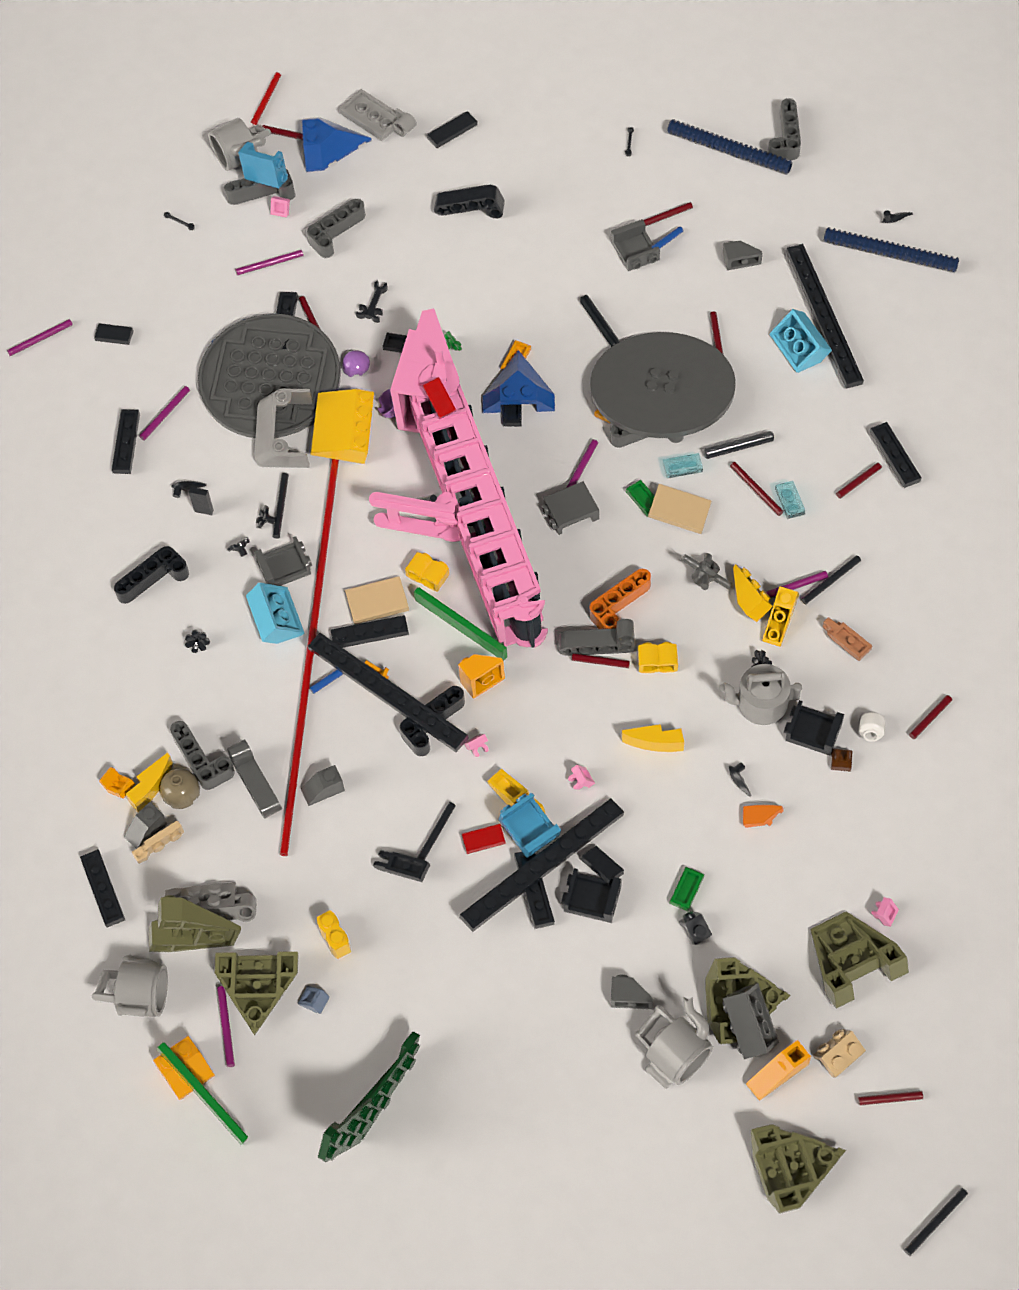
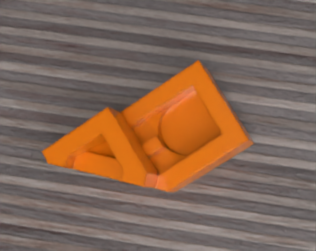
[743,805,784,828]

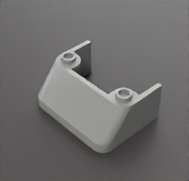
[255,389,313,468]

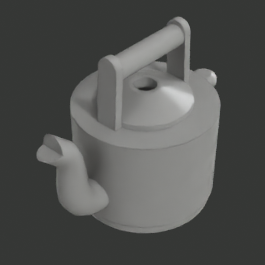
[208,117,271,171]
[719,664,802,725]
[92,954,168,1017]
[635,997,713,1089]

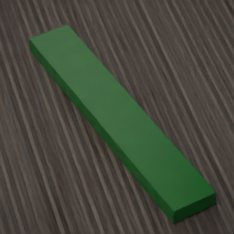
[414,587,507,661]
[157,1042,248,1145]

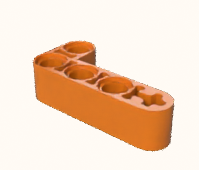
[589,569,651,629]

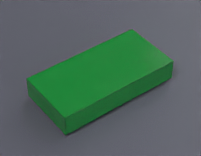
[626,480,655,517]
[670,867,704,911]

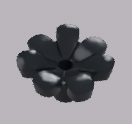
[256,505,275,529]
[227,537,250,557]
[185,630,210,653]
[751,650,772,667]

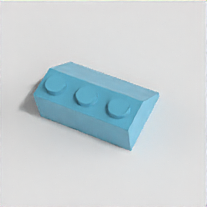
[769,309,832,373]
[246,582,304,644]

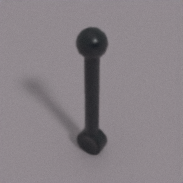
[625,127,634,157]
[164,212,195,231]

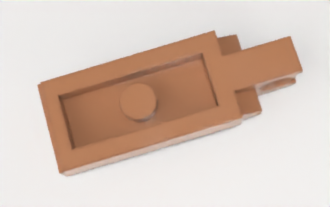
[822,617,872,661]

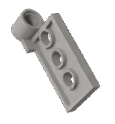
[339,89,416,141]
[165,882,257,922]

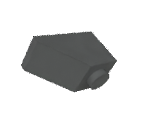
[723,240,762,271]
[301,765,345,806]
[124,802,167,849]
[611,975,653,1009]

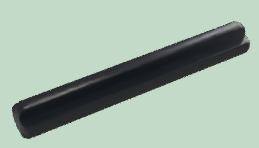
[580,295,620,347]
[704,431,774,459]

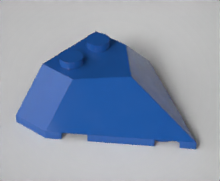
[302,117,372,172]
[483,350,555,413]

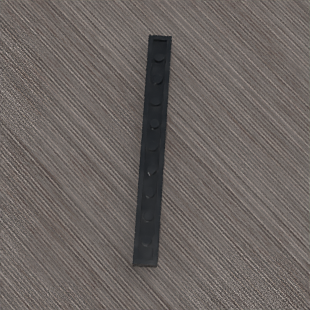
[786,244,864,389]
[308,633,469,753]
[459,798,624,932]

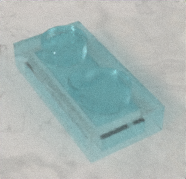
[663,453,703,478]
[775,481,805,519]

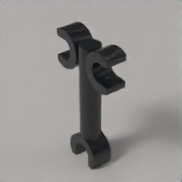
[356,280,388,323]

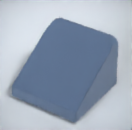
[298,986,329,1014]

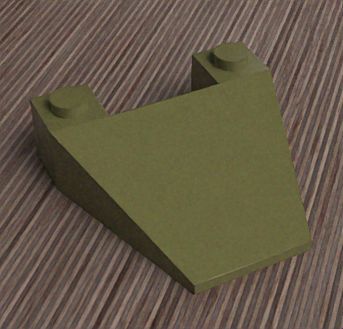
[149,895,241,952]
[811,912,909,1009]

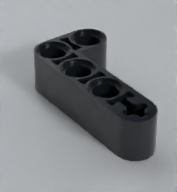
[434,184,505,219]
[114,546,189,604]
[400,686,465,757]

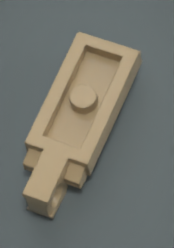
[132,821,184,864]

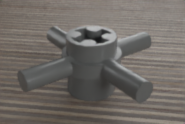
[681,553,732,590]

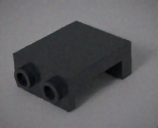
[784,700,844,756]
[561,868,622,923]

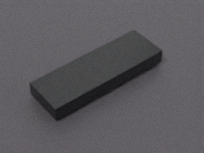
[427,111,478,148]

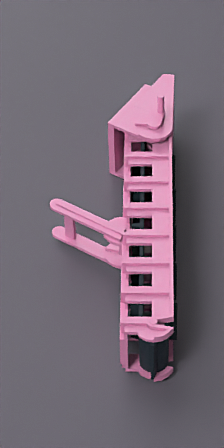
[369,308,548,648]

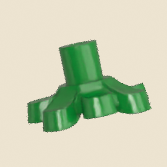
[444,331,462,351]

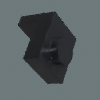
[679,911,712,945]

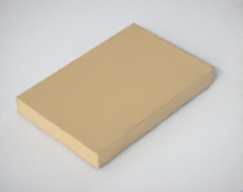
[648,484,712,534]
[345,576,409,625]

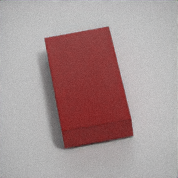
[422,377,456,419]
[462,824,506,854]

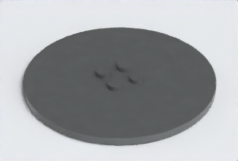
[198,314,341,438]
[590,332,735,438]

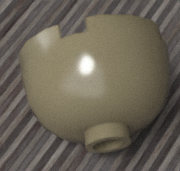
[160,769,200,809]

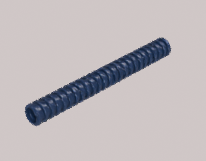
[667,119,792,175]
[824,227,959,273]

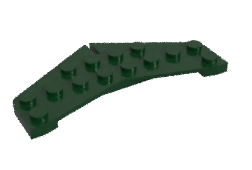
[318,1031,420,1162]

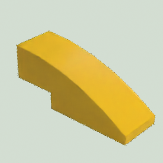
[622,724,684,752]
[125,752,173,812]
[487,769,545,813]

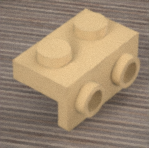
[813,1029,866,1078]

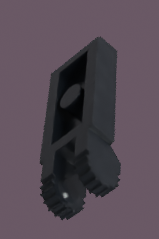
[373,850,430,882]

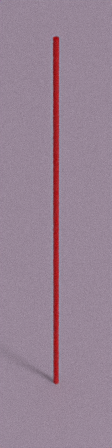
[280,459,339,856]

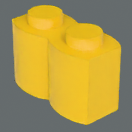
[405,552,450,592]
[638,642,678,673]
[317,910,351,959]

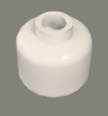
[859,712,886,742]

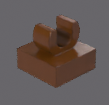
[831,749,853,772]

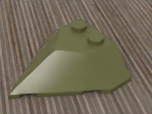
[215,952,298,1036]
[705,957,791,1044]
[751,1124,846,1214]

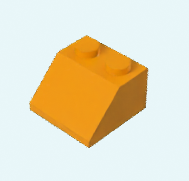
[458,654,505,699]
[153,1036,215,1100]

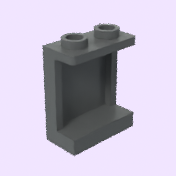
[611,219,660,271]
[542,481,599,535]
[254,536,312,586]

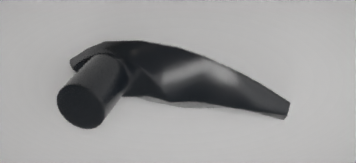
[882,210,913,223]
[171,481,207,498]
[729,762,752,797]

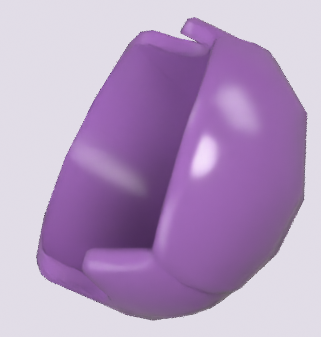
[342,350,370,377]
[378,389,395,418]

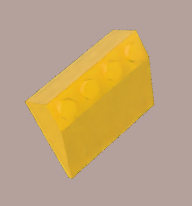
[311,389,374,464]

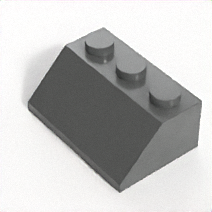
[723,983,779,1059]

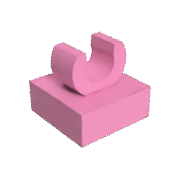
[271,196,290,217]
[464,734,488,757]
[568,765,595,790]
[871,897,899,927]

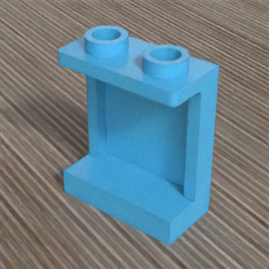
[238,142,288,188]
[499,793,561,858]

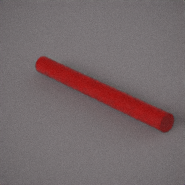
[251,72,281,125]

